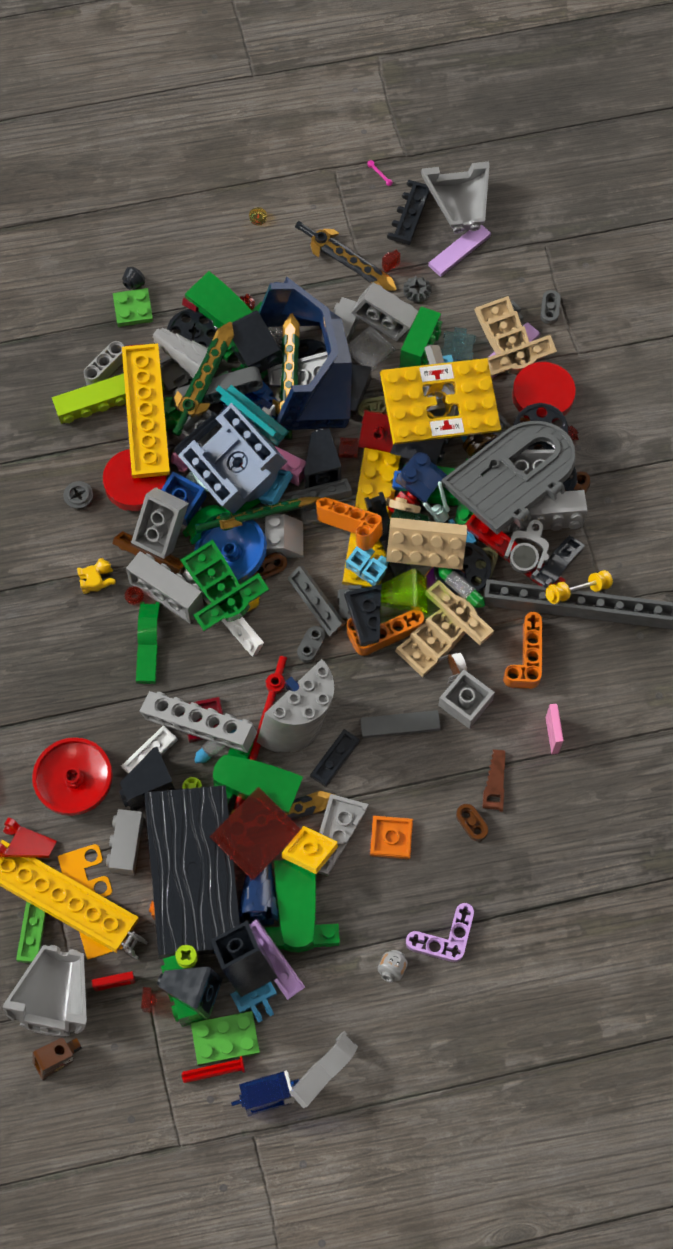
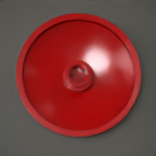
[32,738,113,816]

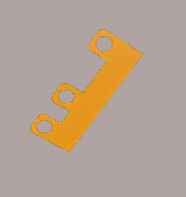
[57,844,127,960]

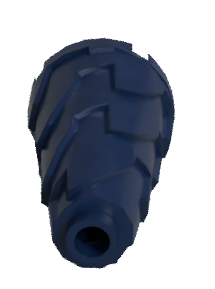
[238,844,279,926]

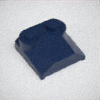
[395,452,447,503]

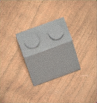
[265,514,304,558]

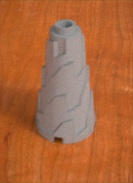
[152,328,222,378]

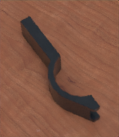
[364,492,412,578]
[530,535,585,588]

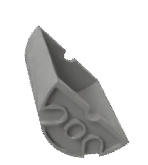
[257,659,334,753]

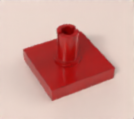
[358,410,393,453]

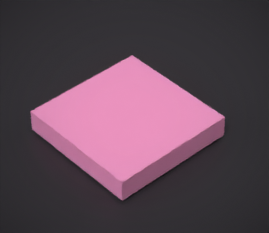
[546,704,564,754]

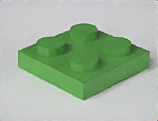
[113,288,153,327]

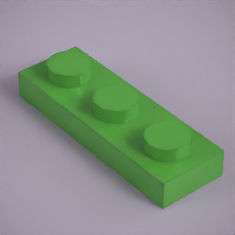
[16,901,46,963]

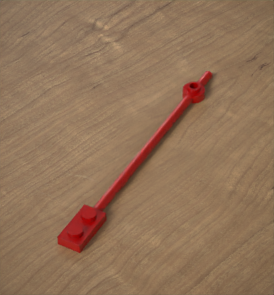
[231,656,287,859]

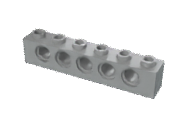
[139,691,257,753]

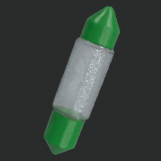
[438,567,485,608]

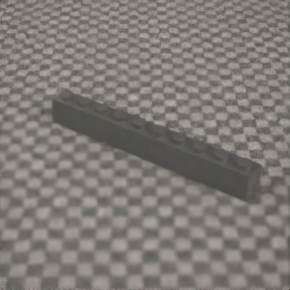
[484,579,673,629]

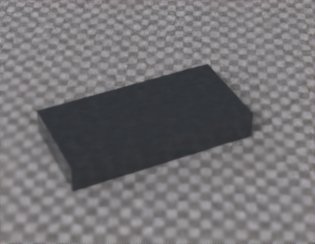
[144,785,240,959]

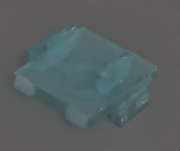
[441,327,476,362]

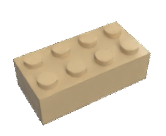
[386,518,467,570]

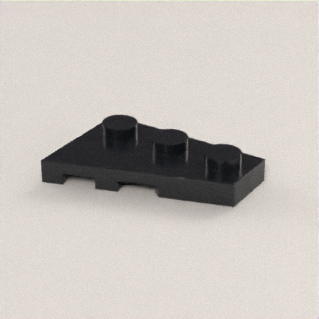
[344,584,382,646]

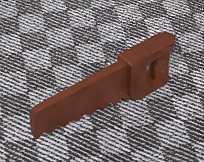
[482,749,505,812]

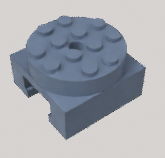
[178,403,288,514]

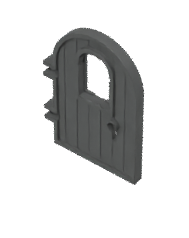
[441,421,575,534]

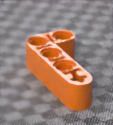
[316,497,383,551]
[346,609,424,656]
[503,612,542,689]

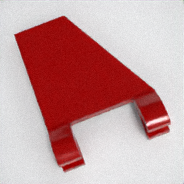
[0,818,57,858]

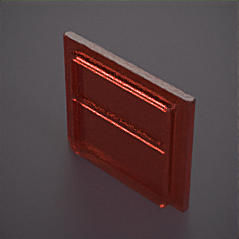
[210,787,301,880]

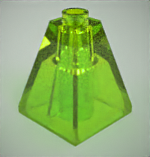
[381,569,428,615]

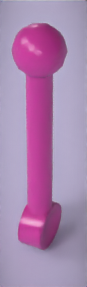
[368,160,393,186]

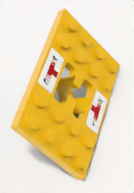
[380,358,501,445]

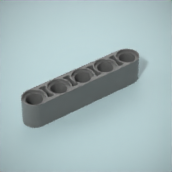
[174,367,263,411]

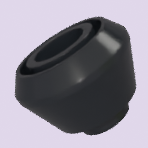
[122,267,145,290]

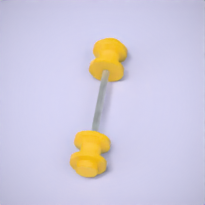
[546,570,613,604]

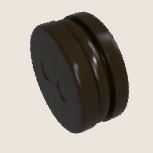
[463,432,497,458]

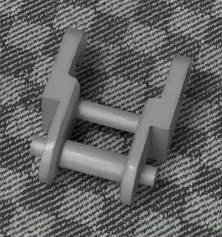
[121,932,148,960]

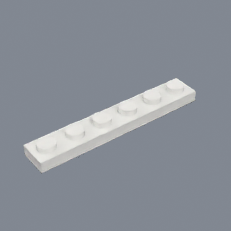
[183,569,264,657]

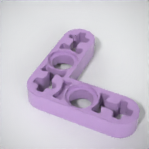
[406,903,474,962]

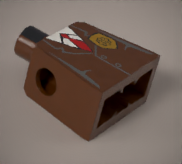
[33,1037,82,1080]

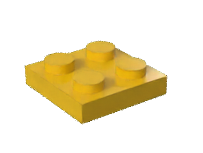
[282,826,338,874]

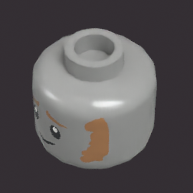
[378,950,408,982]

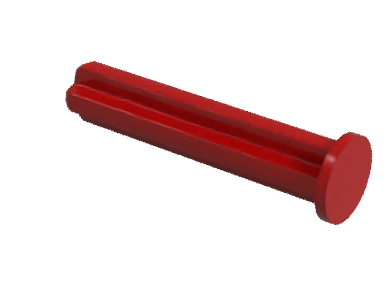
[182,1056,245,1083]

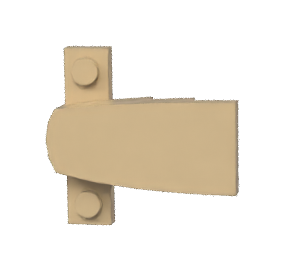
[474,296,557,376]
[395,580,494,677]

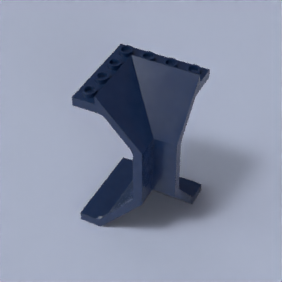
[259,276,352,430]

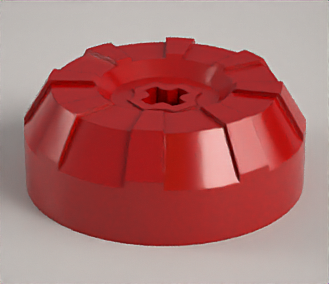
[512,362,576,423]
[103,449,167,511]

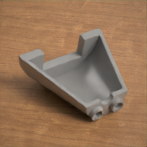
[421,161,489,233]
[3,945,87,1036]

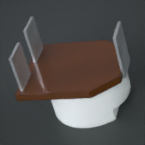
[438,653,467,684]

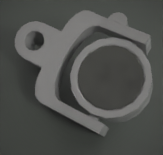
[504,520,549,573]

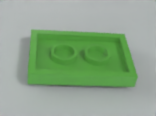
[191,1011,260,1066]

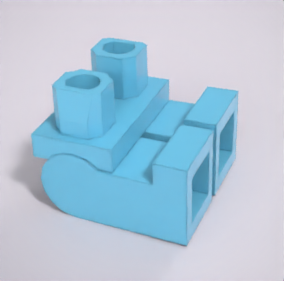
[346,546,389,586]

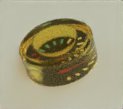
[249,207,267,225]

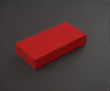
[91,971,136,992]

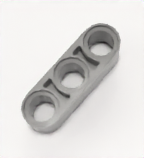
[84,341,124,386]

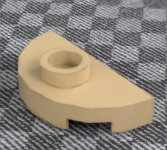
[386,497,421,514]

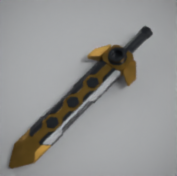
[295,221,396,291]
[229,791,334,847]

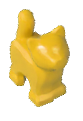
[77,558,116,594]

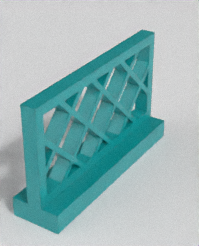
[215,385,289,446]

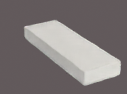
[121,725,178,774]

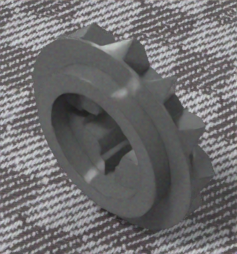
[403,276,432,302]
[63,481,94,510]

